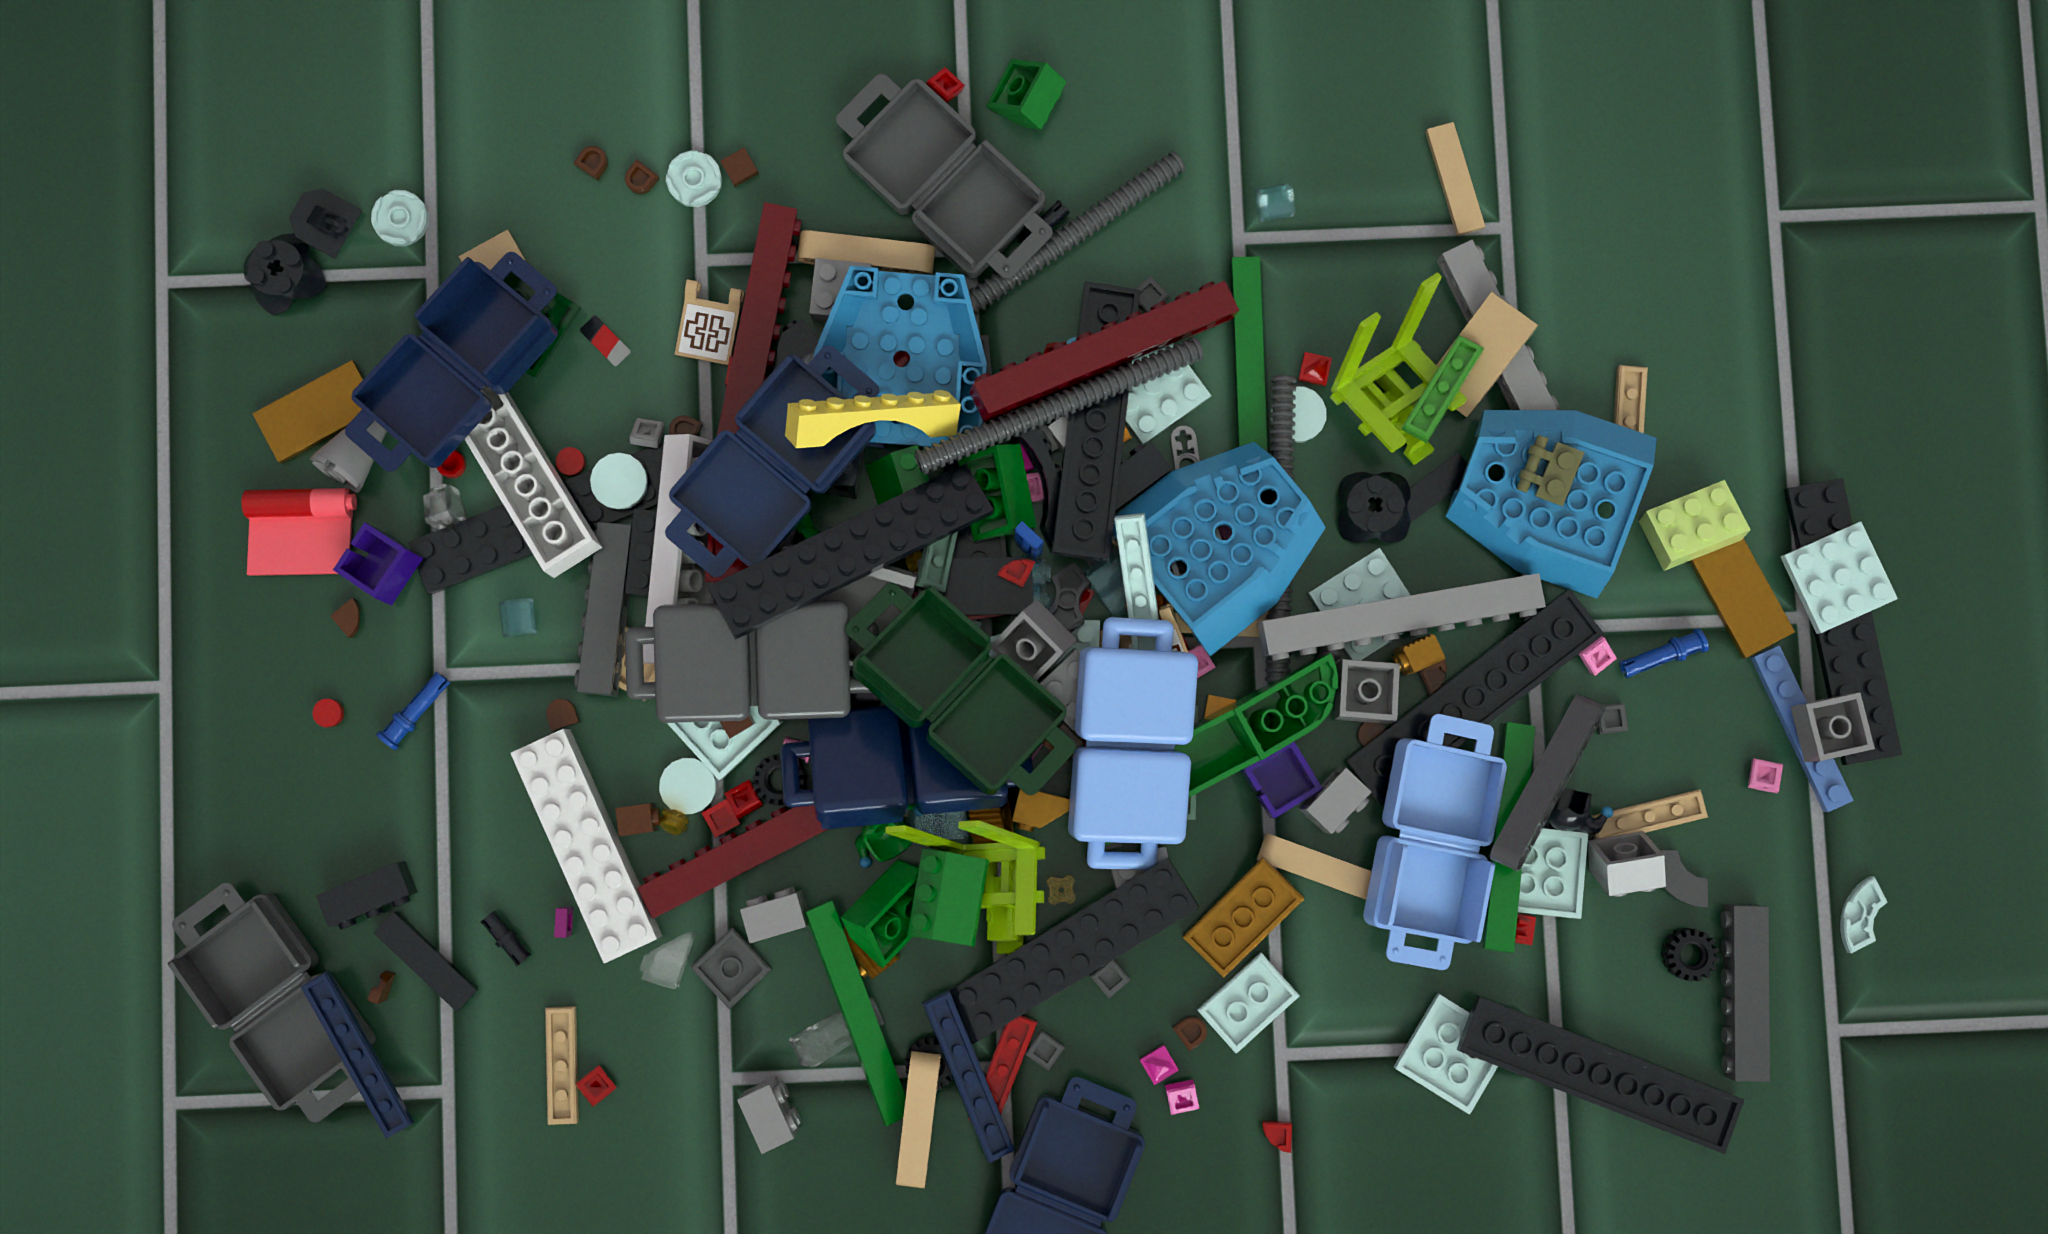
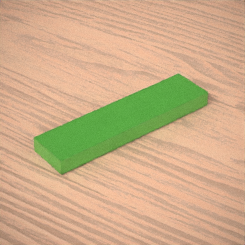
[1402,335,1484,443]

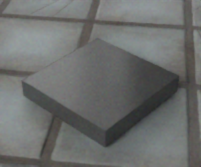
[690,927,772,1009]

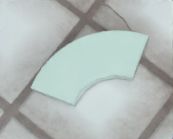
[1840,876,1887,953]

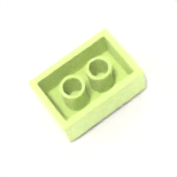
[1639,480,1751,571]

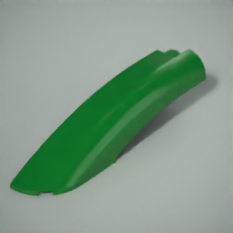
[1105,653,1338,846]

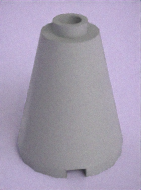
[310,420,387,493]

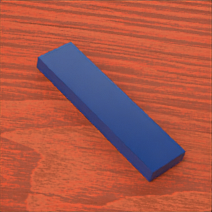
[1015,521,1044,561]

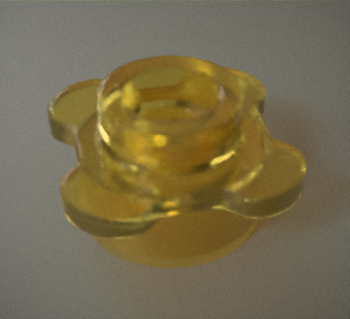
[660,809,689,835]
[1047,875,1076,905]

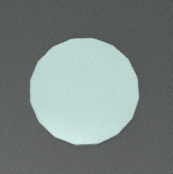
[666,150,722,207]
[371,190,429,246]
[1270,387,1326,443]
[590,453,648,510]
[659,758,717,814]

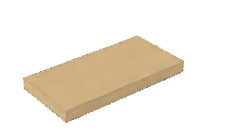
[1436,292,1539,417]

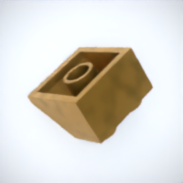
[1012,789,1070,832]

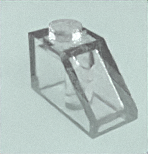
[423,484,469,529]
[640,930,697,990]

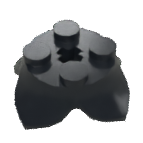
[243,233,327,315]
[1338,472,1411,543]

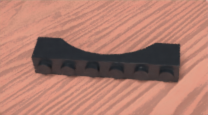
[993,405,1061,553]

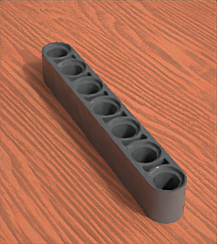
[1490,694,1605,872]

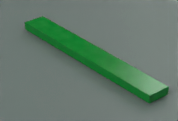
[1231,256,1268,452]
[1483,722,1535,954]
[803,900,906,1126]

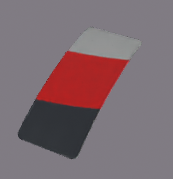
[580,316,631,366]

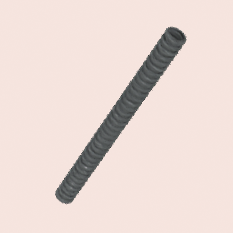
[969,151,1185,316]
[914,337,1203,474]
[1265,375,1296,683]

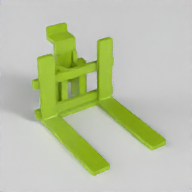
[1330,272,1467,465]
[885,820,1045,954]

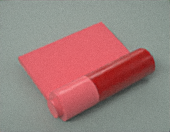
[241,488,357,576]

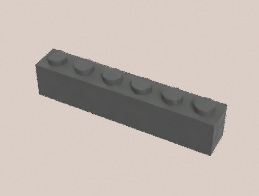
[574,522,632,697]
[1720,904,1770,1082]

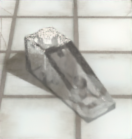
[789,997,885,1068]

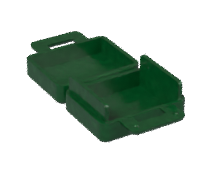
[845,583,1076,795]

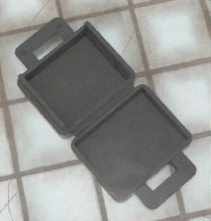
[836,74,1053,279]
[625,600,879,723]
[168,883,376,1122]

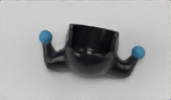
[1544,788,1613,835]

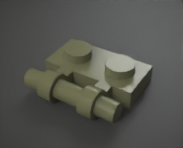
[1516,435,1585,506]

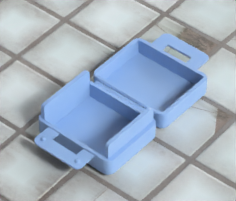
[1068,617,1198,870]
[1363,714,1507,970]

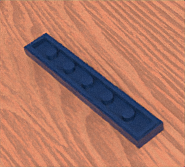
[300,971,414,1139]
[921,990,1015,1163]

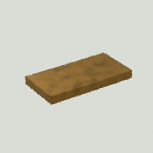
[252,360,364,464]
[1689,538,1795,659]
[1182,857,1304,978]

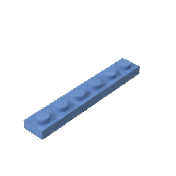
[1750,645,1854,812]

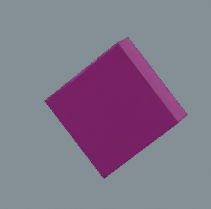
[554,906,574,938]

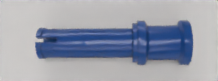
[1619,628,1709,679]
[376,671,451,750]

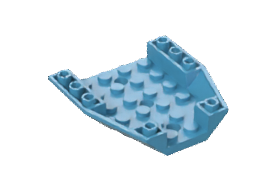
[814,266,987,447]
[1445,410,1657,599]
[1112,442,1326,656]

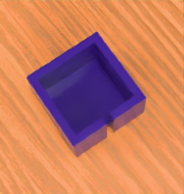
[333,522,423,606]
[1241,742,1323,819]

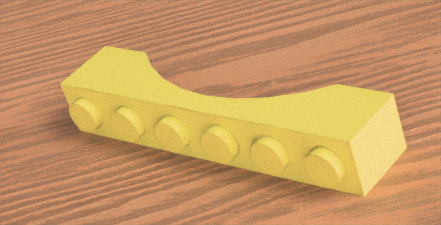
[785,390,961,448]

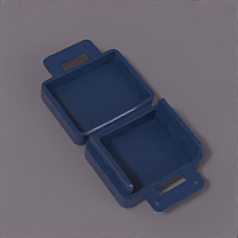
[345,252,558,472]
[665,345,879,577]
[780,706,1033,829]
[984,1077,1145,1234]

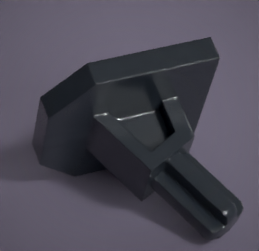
[289,188,362,259]

